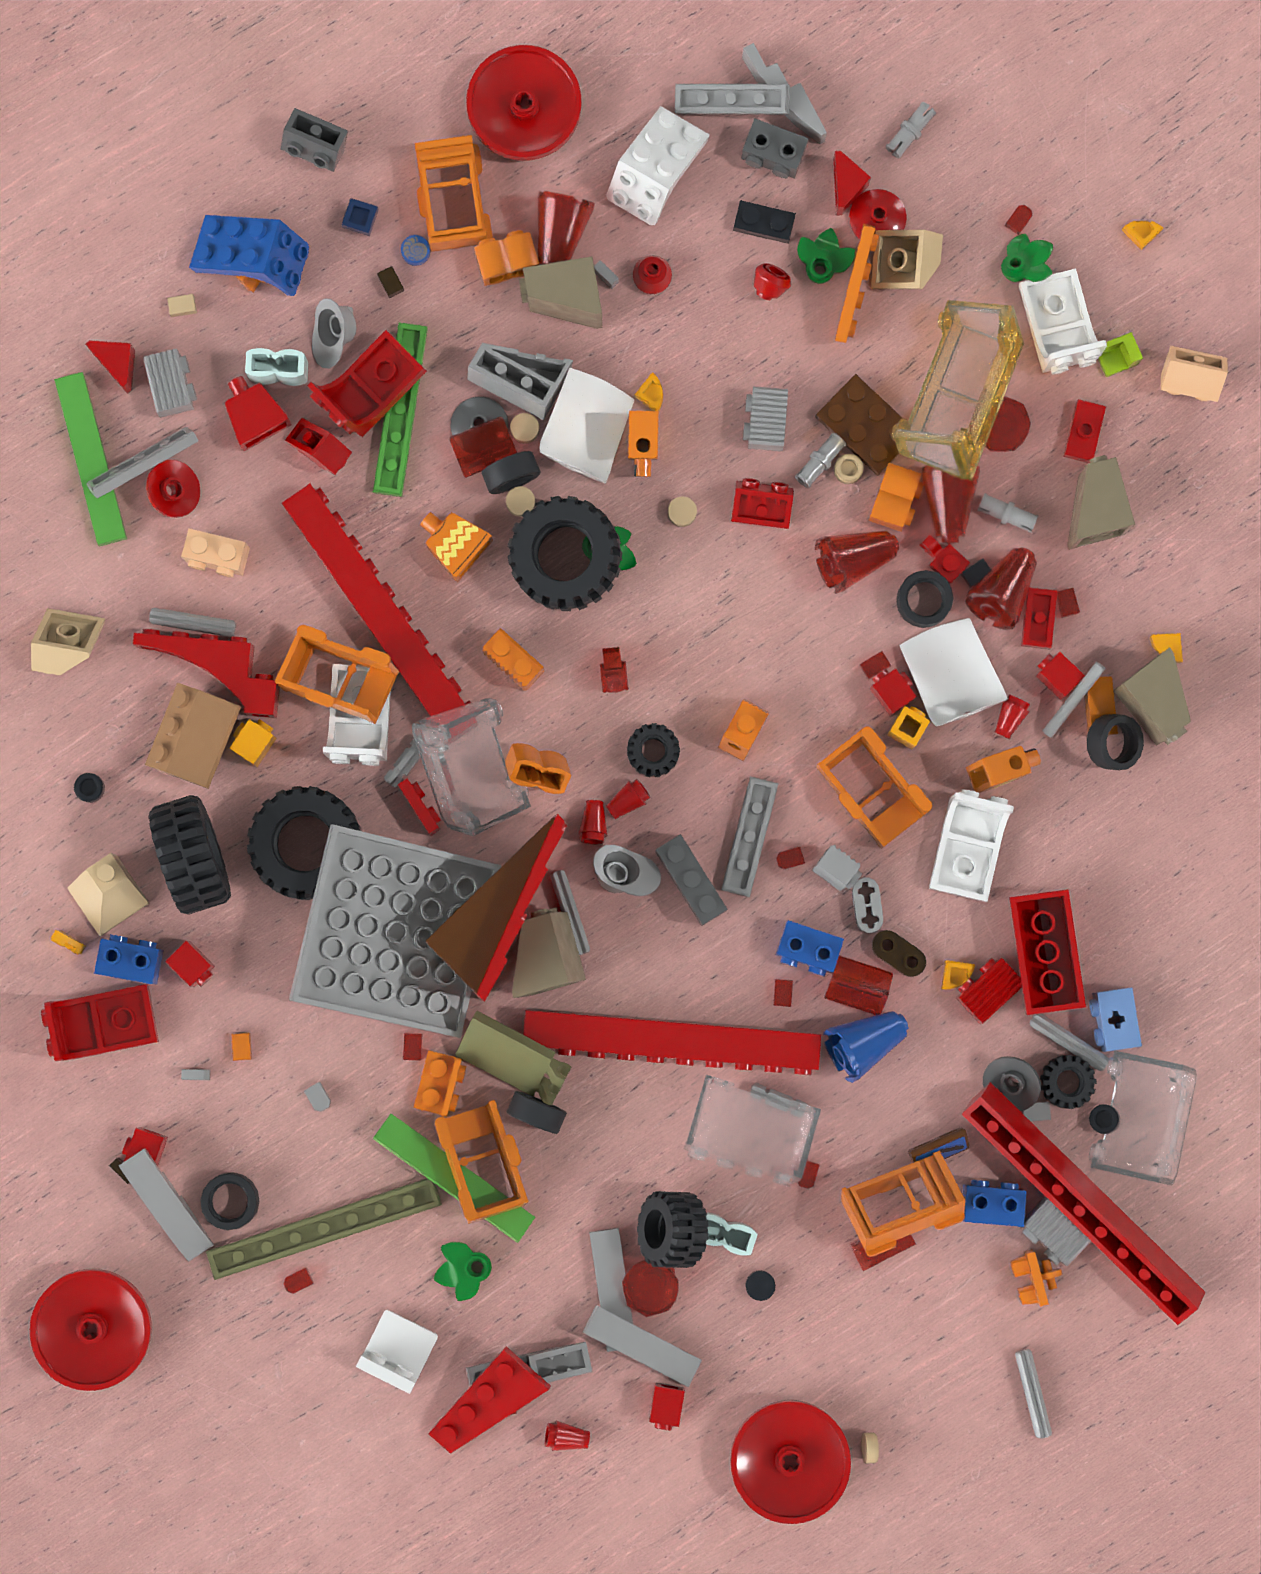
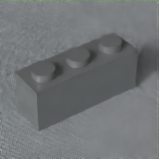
[655,834,728,926]

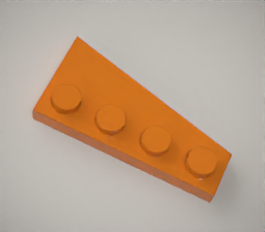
[835,224,879,343]

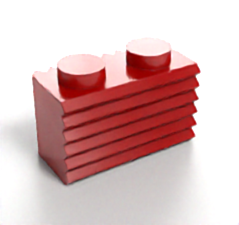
[956,958,1022,1024]

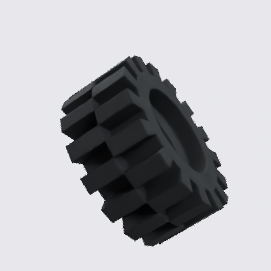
[627,723,680,778]
[1040,1055,1097,1109]

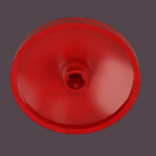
[466,45,582,161]
[29,1269,152,1391]
[730,1400,851,1524]

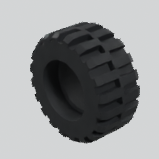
[508,496,622,611]
[247,786,361,900]
[148,795,231,915]

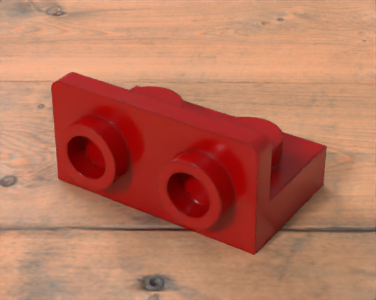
[731,478,794,529]

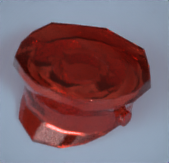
[975,396,1031,452]
[622,1259,679,1317]

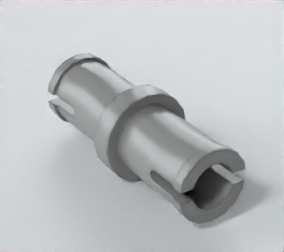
[886,102,936,158]
[795,433,846,488]
[977,493,1038,533]

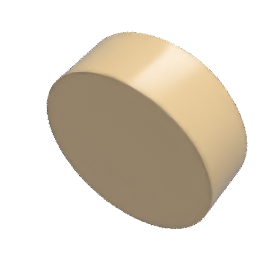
[510,413,539,444]
[834,454,864,484]
[506,486,535,517]
[668,497,697,527]
[861,1432,879,1464]

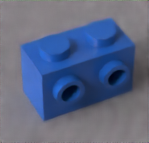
[775,920,844,977]
[94,934,164,985]
[963,1180,1026,1227]

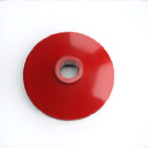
[849,189,907,239]
[146,460,200,518]

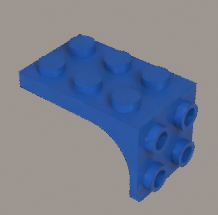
[189,215,309,296]

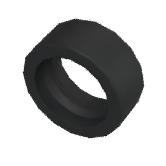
[481,451,541,494]
[896,570,954,628]
[1087,714,1144,771]
[507,1091,567,1134]
[200,1172,260,1230]

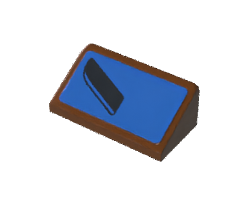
[908,1128,970,1163]

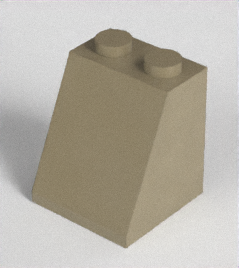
[519,256,602,329]
[1067,455,1135,550]
[1114,647,1191,746]
[512,908,586,998]

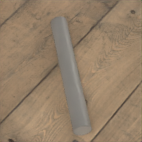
[1042,662,1105,738]

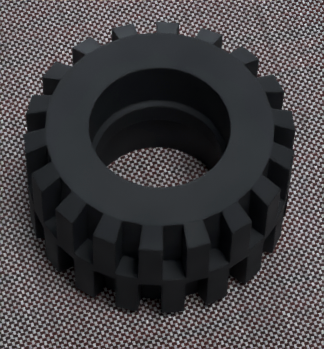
[637,1191,709,1268]

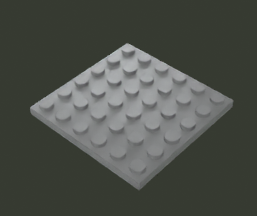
[289,824,501,1038]

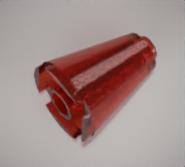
[538,191,595,265]
[921,464,980,544]
[815,531,899,594]
[965,547,1037,630]

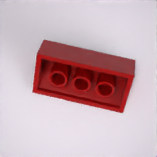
[1009,889,1086,1015]

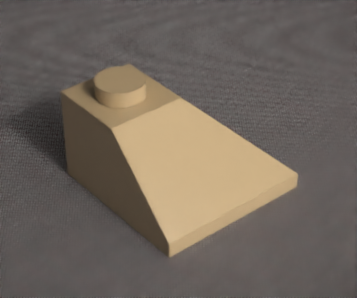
[871,230,943,289]
[31,608,105,675]
[67,853,149,937]

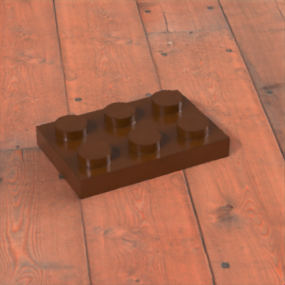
[815,374,918,476]

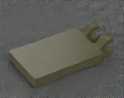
[455,1011,572,1105]

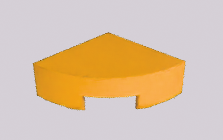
[1122,221,1164,250]
[634,372,663,411]
[1150,633,1183,663]
[51,929,86,955]
[941,960,975,990]

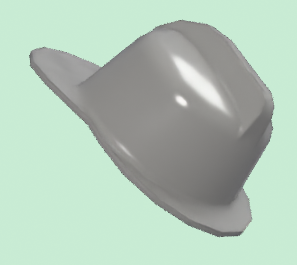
[312,299,357,369]
[593,845,661,896]

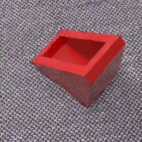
[833,151,871,216]
[85,340,135,394]

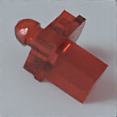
[600,647,629,693]

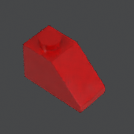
[285,418,352,475]

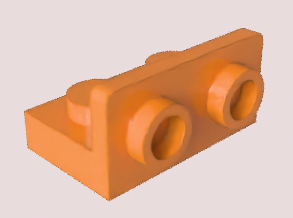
[413,1050,467,1117]

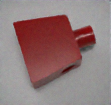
[224,376,292,451]

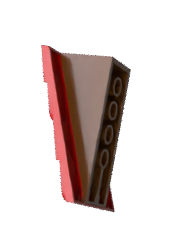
[425,814,567,1002]

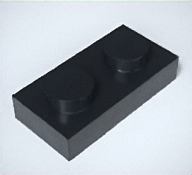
[733,200,796,244]

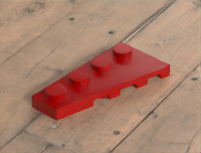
[428,1346,551,1454]

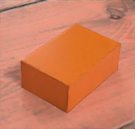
[231,1033,252,1061]

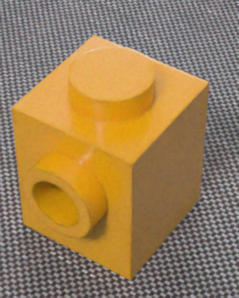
[887,706,930,750]
[230,719,277,767]

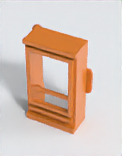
[415,135,493,252]
[275,625,399,724]
[816,726,932,849]
[434,1100,529,1224]
[841,1151,965,1257]

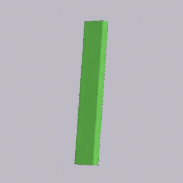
[373,322,428,497]
[54,372,127,547]
[373,1114,535,1243]

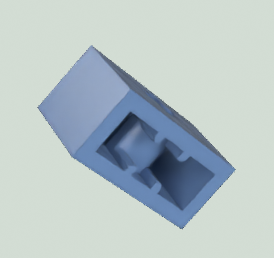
[1089,987,1142,1052]

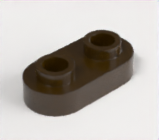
[872,930,926,977]

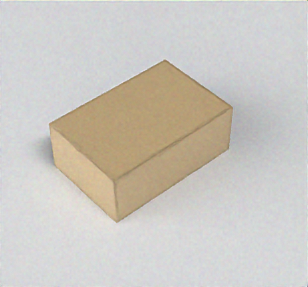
[167,294,197,317]

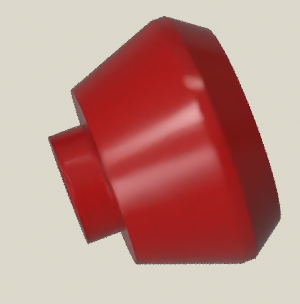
[633,255,672,294]
[754,263,791,301]

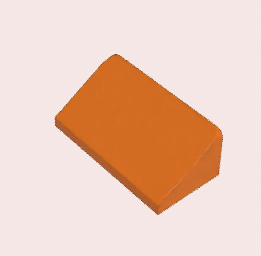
[1084,676,1118,735]

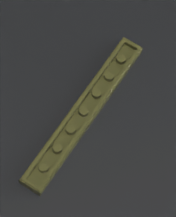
[206,1178,442,1280]

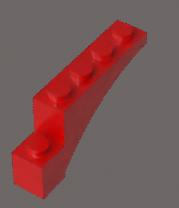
[133,629,280,718]

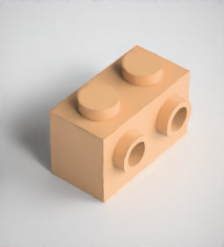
[1161,346,1228,402]
[181,529,250,577]

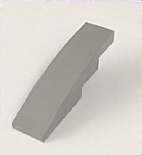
[742,43,827,144]
[119,1148,214,1262]
[466,1342,592,1387]

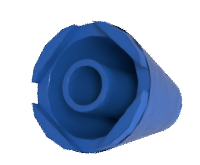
[823,1011,909,1083]

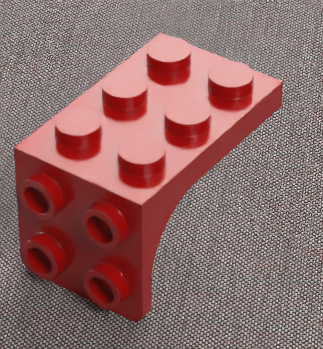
[307,330,427,438]
[41,984,159,1062]

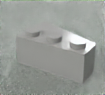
[467,343,573,420]

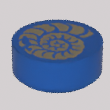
[401,235,430,266]

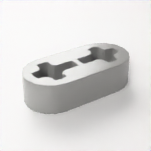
[852,877,883,933]

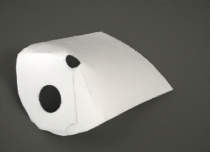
[539,368,635,484]
[899,618,1008,727]

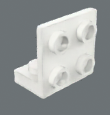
[356,1310,438,1394]

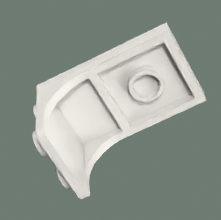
[606,106,710,225]
[1019,269,1107,375]
[323,664,391,766]
[929,789,1014,902]

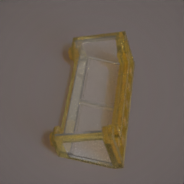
[892,300,1024,480]

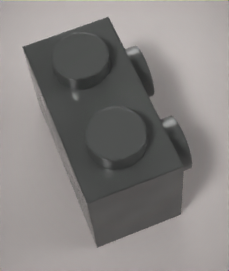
[280,108,348,172]
[741,118,809,179]

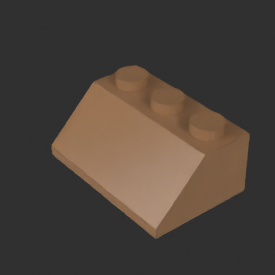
[145,683,241,789]

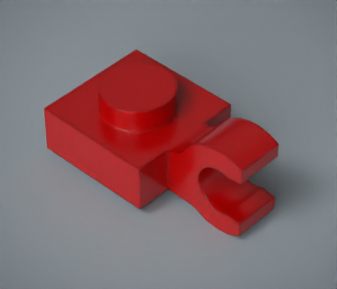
[919,535,970,584]

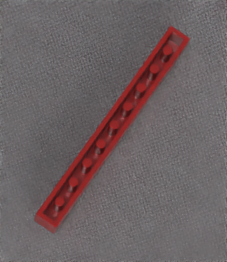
[282,483,479,744]
[523,1010,822,1075]
[962,1082,1205,1325]

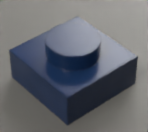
[341,198,379,237]

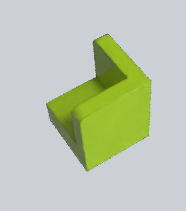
[1098,332,1143,377]

